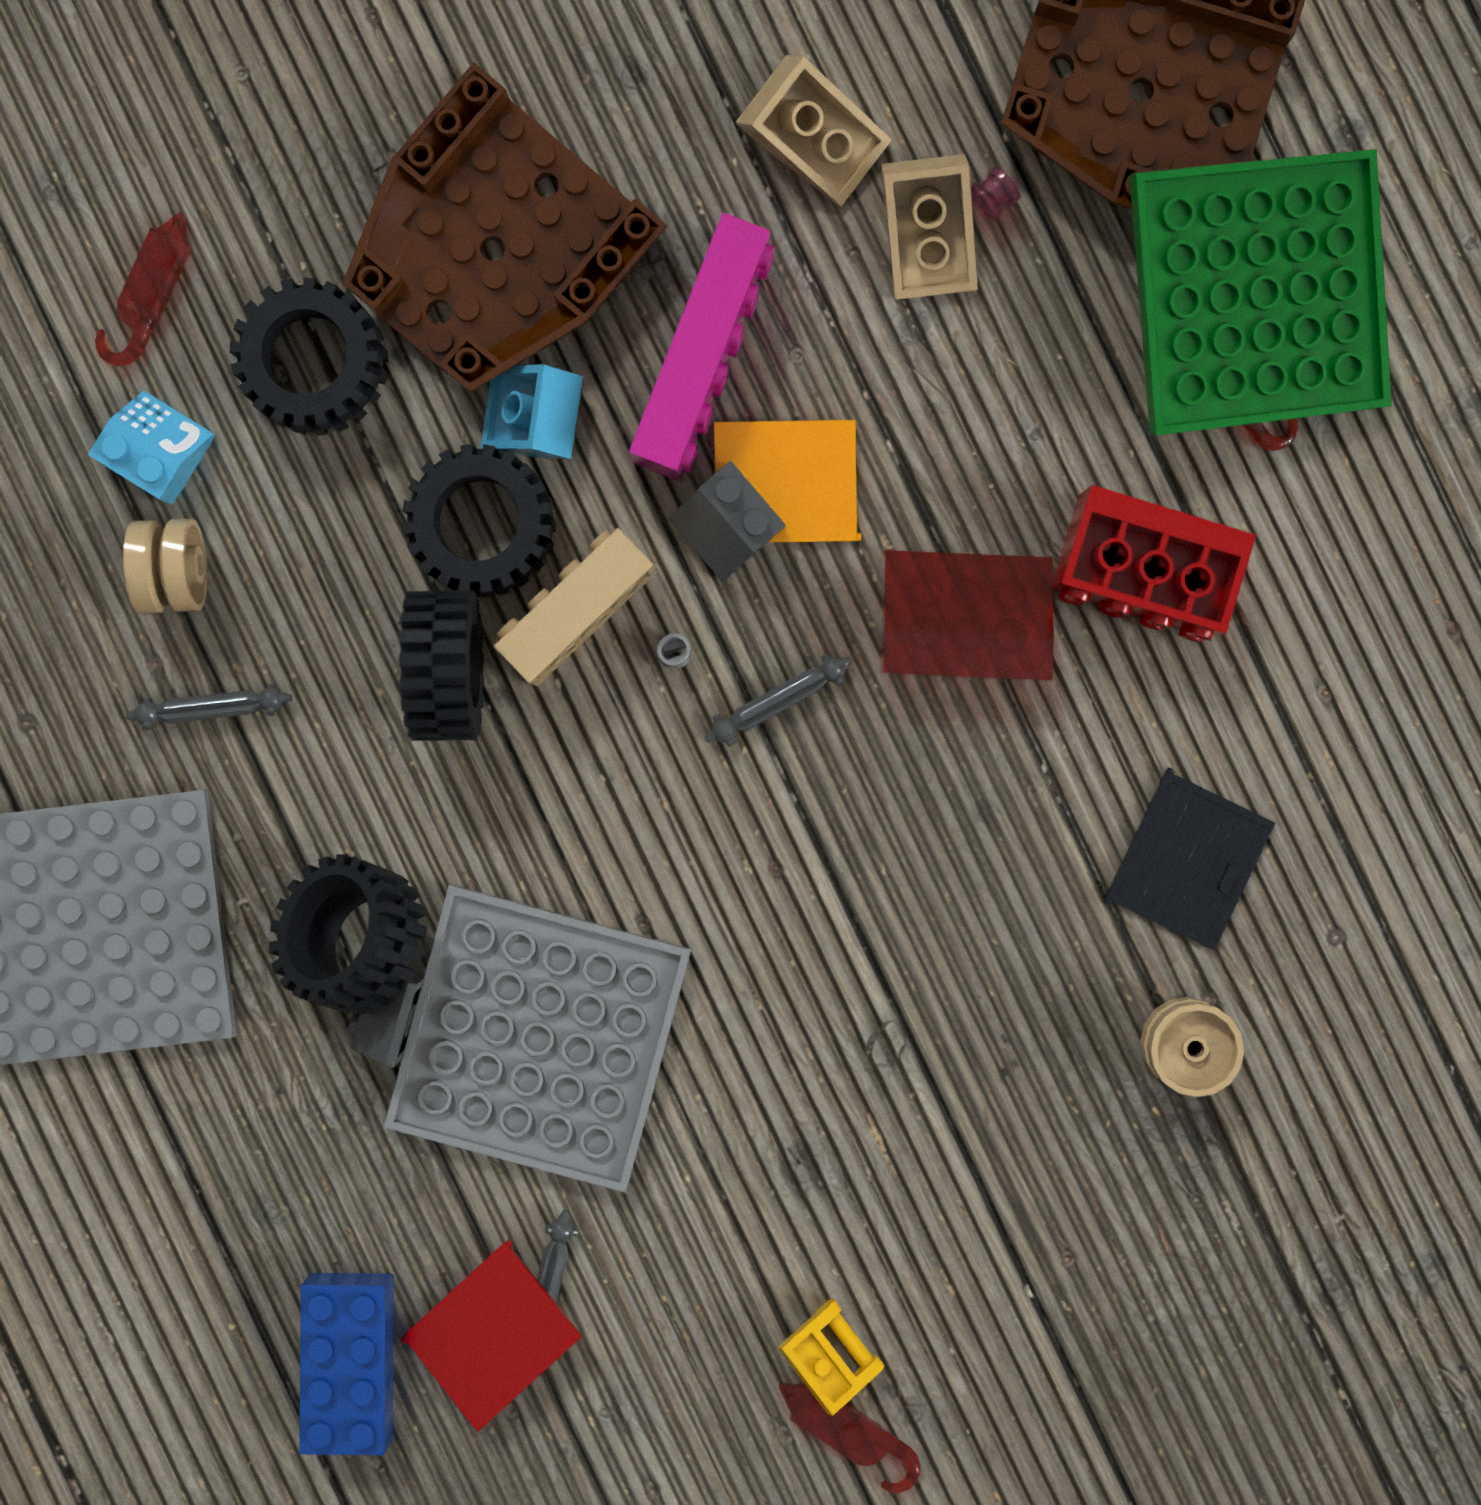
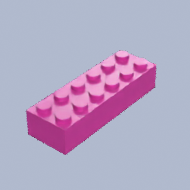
[629,212,775,482]

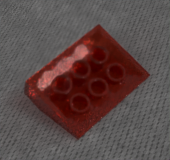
[880,550,1054,682]

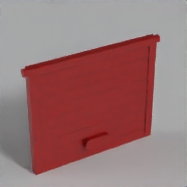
[400,1239,583,1432]

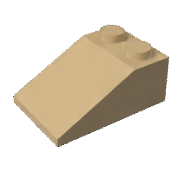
[735,55,892,207]
[881,154,978,300]

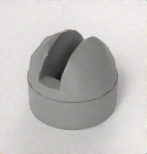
[657,633,692,669]

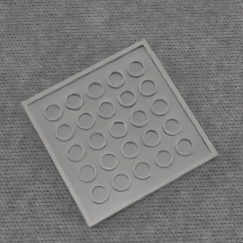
[0,789,237,1065]
[384,884,691,1193]

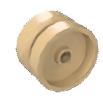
[123,518,208,614]
[1140,997,1245,1097]

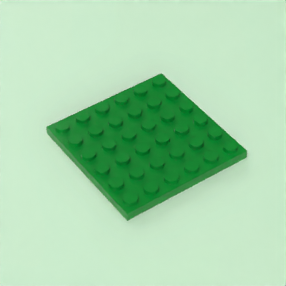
[1129,149,1392,436]

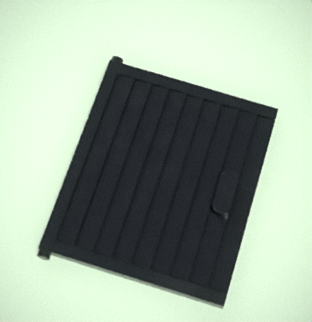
[1103,767,1275,950]

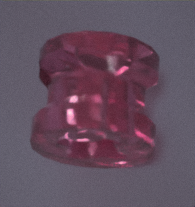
[971,166,1021,221]

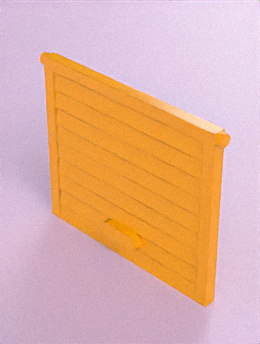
[714,420,861,543]

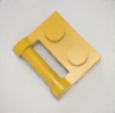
[777,1298,885,1416]

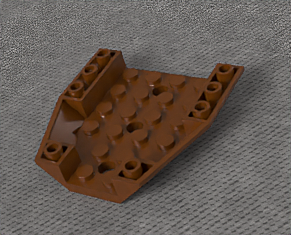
[1001,0,1305,209]
[343,62,667,392]

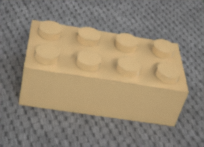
[494,528,657,686]

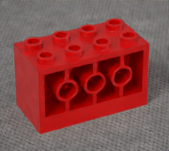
[1050,485,1256,643]

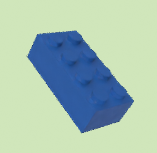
[299,1273,394,1455]

